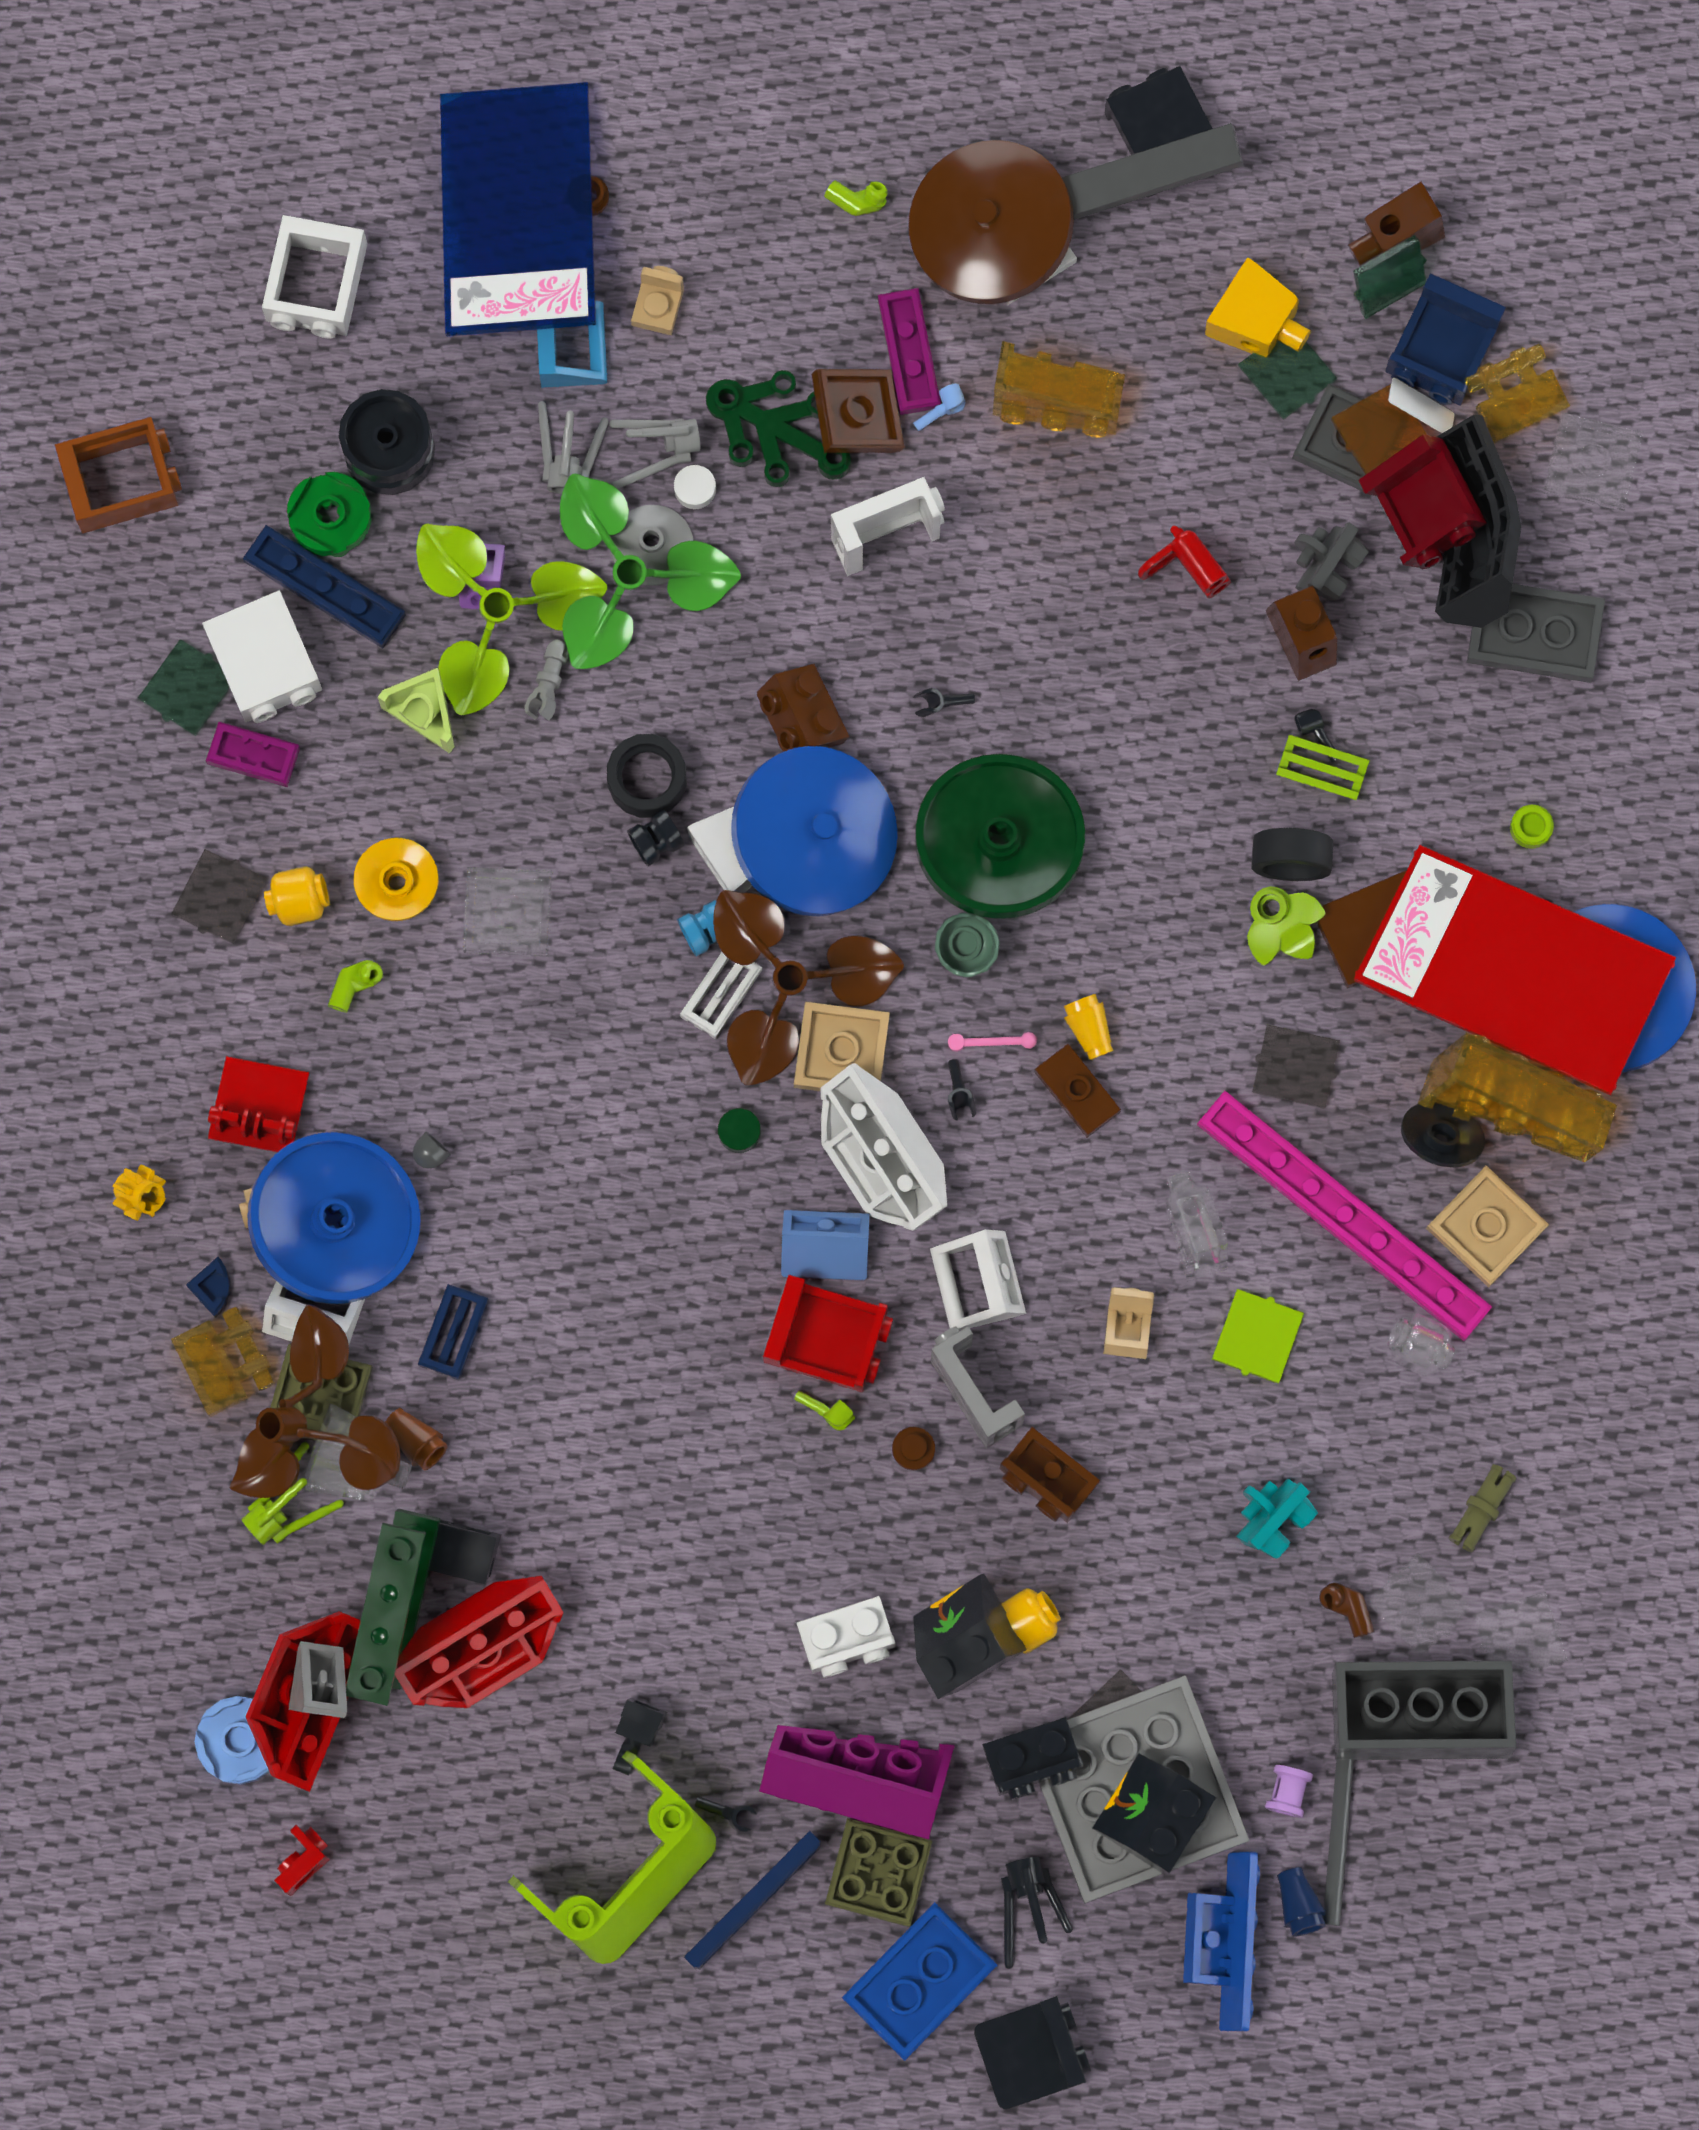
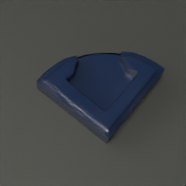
[186,1257,230,1318]

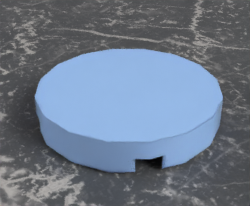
[194,1696,269,1785]

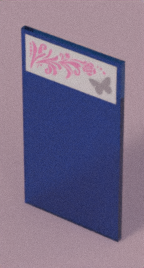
[440,82,596,337]

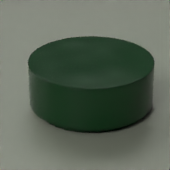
[718,1108,761,1153]

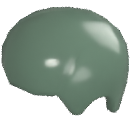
[935,912,1000,977]

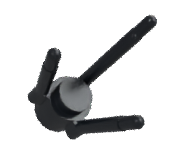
[1001,1857,1073,1969]

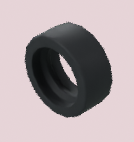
[607,734,687,818]
[1251,828,1333,881]

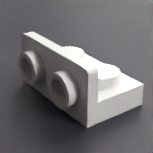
[797,1596,896,1678]

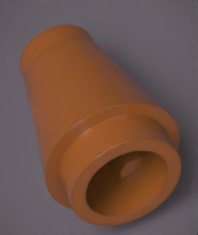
[385,1408,448,1470]

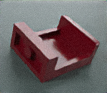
[1358,434,1487,569]

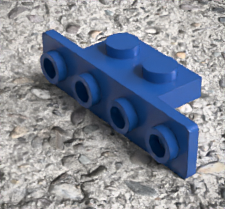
[1183,1852,1260,2032]

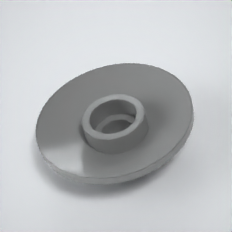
[611,505,693,586]

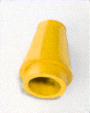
[1064,994,1113,1060]

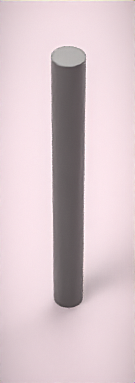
[1323,1759,1354,1926]

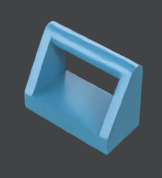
[537,300,607,388]

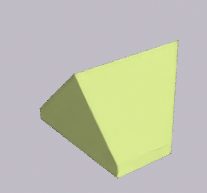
[378,668,455,753]

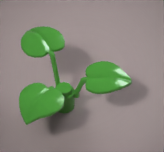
[560,474,741,669]

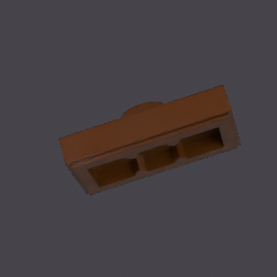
[1034,1044,1121,1138]

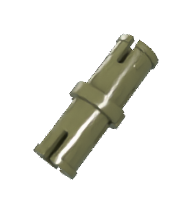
[1448,1464,1517,1553]

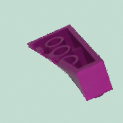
[759,1725,955,1840]

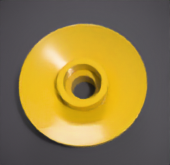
[353,838,439,921]

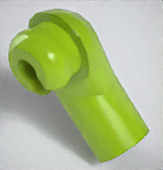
[328,960,383,1013]

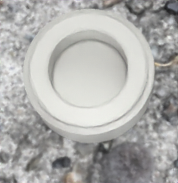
[674,465,716,509]

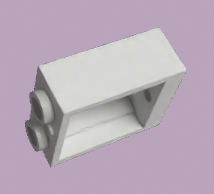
[262,215,367,338]

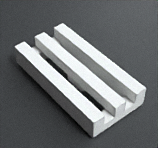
[680,952,762,1039]

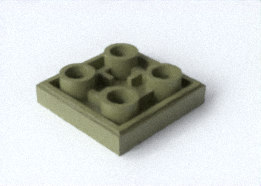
[270,1344,373,1448]
[825,1818,932,1927]

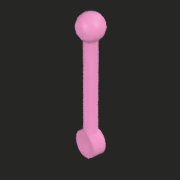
[948,1032,1037,1052]

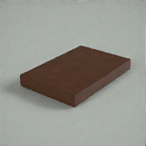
[1316,870,1407,989]

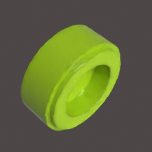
[1510,804,1554,849]

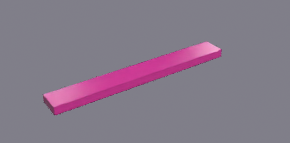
[1197,1091,1492,1341]

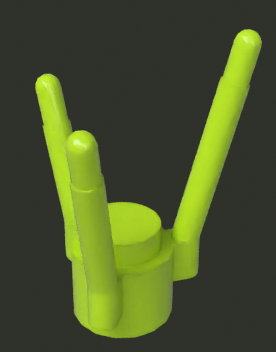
[241,1442,344,1545]

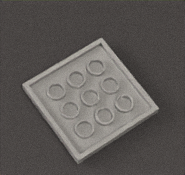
[1039,1675,1250,1904]

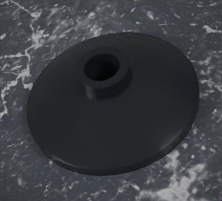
[1401,1102,1485,1168]

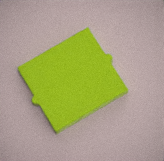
[1212,1289,1304,1384]

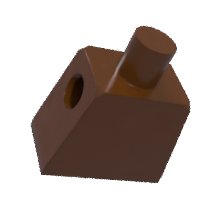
[1348,181,1445,267]
[1266,586,1338,681]

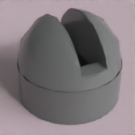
[413,1132,451,1169]

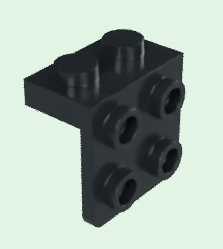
[974,1996,1091,2109]

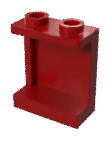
[763,1275,894,1393]

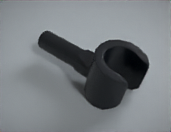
[913,688,975,717]
[1294,709,1337,763]
[948,1059,977,1121]
[695,1796,757,1832]

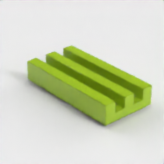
[1276,734,1370,800]

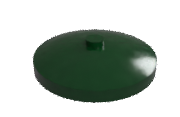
[915,754,1085,919]

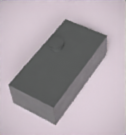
[1332,1661,1516,1760]

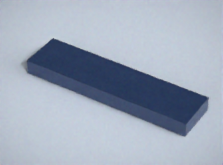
[243,525,406,649]
[684,1831,821,1970]

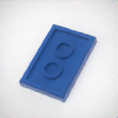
[842,1902,997,2061]

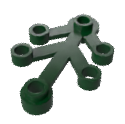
[706,370,851,487]

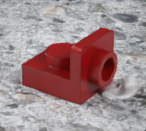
[274,1825,330,1896]

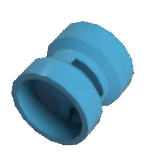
[677,900,717,957]

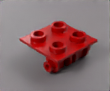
[208,1056,310,1152]

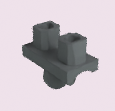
[1294,522,1369,601]

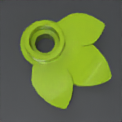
[1247,886,1326,966]

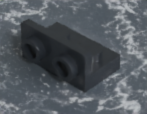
[982,1717,1084,1800]

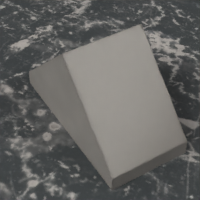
[288,1641,347,1718]

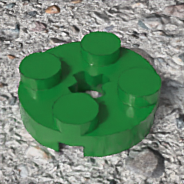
[287,472,371,557]

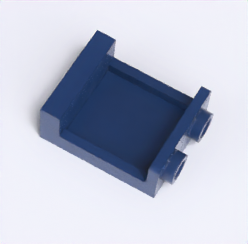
[1385,273,1506,406]

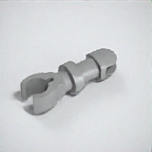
[525,640,569,721]

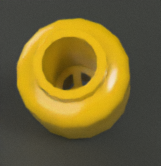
[264,866,330,926]
[1001,1588,1061,1654]

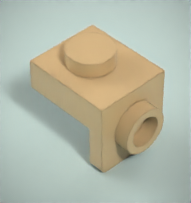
[1103,1287,1154,1359]

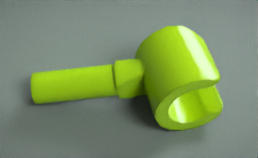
[794,1390,855,1431]

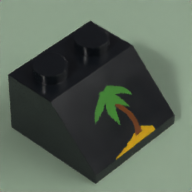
[913,1573,1027,1699]
[1092,1753,1216,1876]

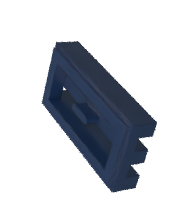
[418,1284,489,1380]

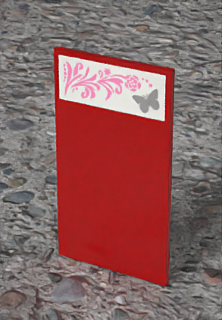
[1354,845,1676,1096]

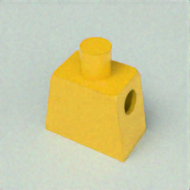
[1205,257,1311,358]

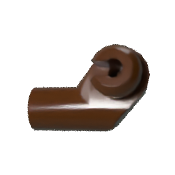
[1319,1583,1375,1638]

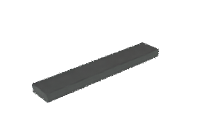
[1062,123,1244,220]

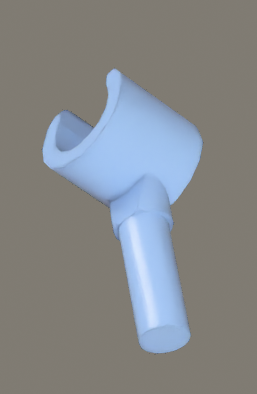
[913,383,966,431]

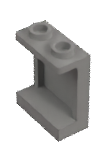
[931,1326,1025,1449]

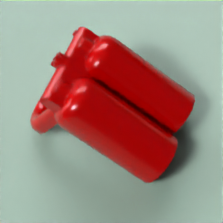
[1138,526,1231,599]

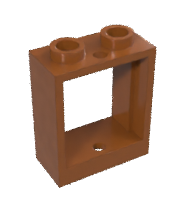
[54,417,182,534]

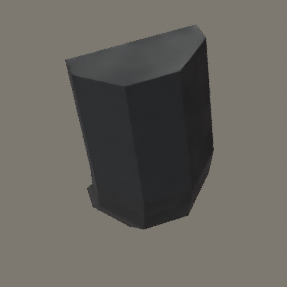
[1435,415,1521,628]

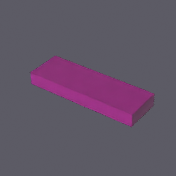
[878,288,941,415]

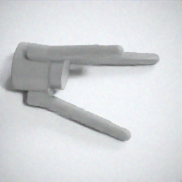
[538,401,609,494]
[609,418,701,489]

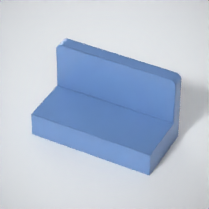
[781,1210,870,1280]

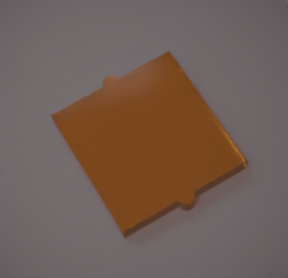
[1331,384,1427,474]

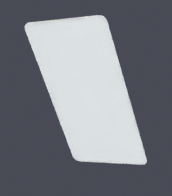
[1388,378,1455,433]

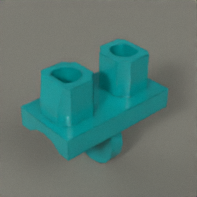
[1236,1479,1318,1559]

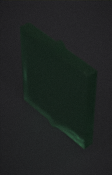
[1353,235,1427,319]
[1238,341,1337,420]
[138,639,230,736]

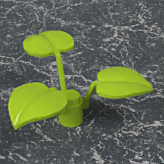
[416,524,607,715]

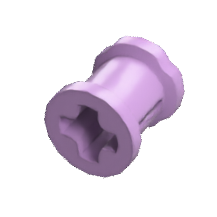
[1265,1765,1313,1818]

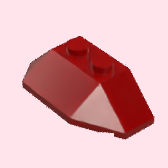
[395,1576,564,1708]
[245,1611,361,1792]

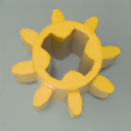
[112,1164,166,1221]

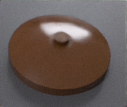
[909,140,1074,304]

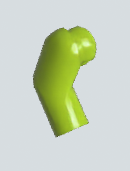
[824,180,888,216]

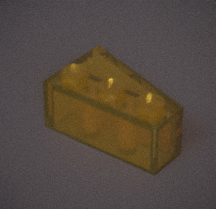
[993,341,1125,438]

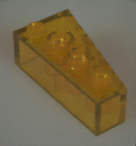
[1418,1032,1617,1162]

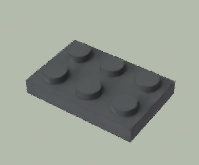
[1466,584,1605,683]

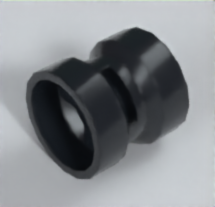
[627,809,685,867]

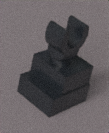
[613,1698,667,1776]

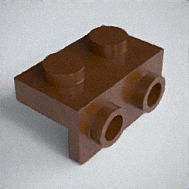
[757,664,850,751]
[999,1427,1100,1523]

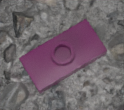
[206,722,300,788]

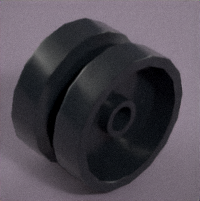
[339,389,435,495]

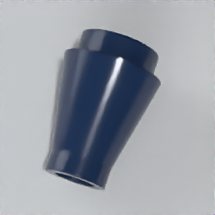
[1277,1867,1326,1937]

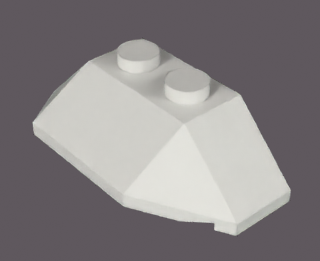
[821,1063,947,1231]

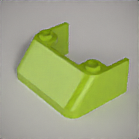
[508,1750,716,1964]

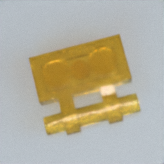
[1465,344,1570,444]
[171,1307,274,1417]

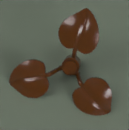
[713,890,904,1085]
[229,1305,401,1498]

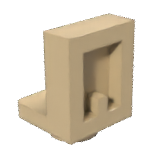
[631,266,684,335]

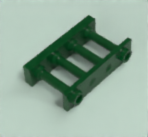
[346,1508,440,1706]

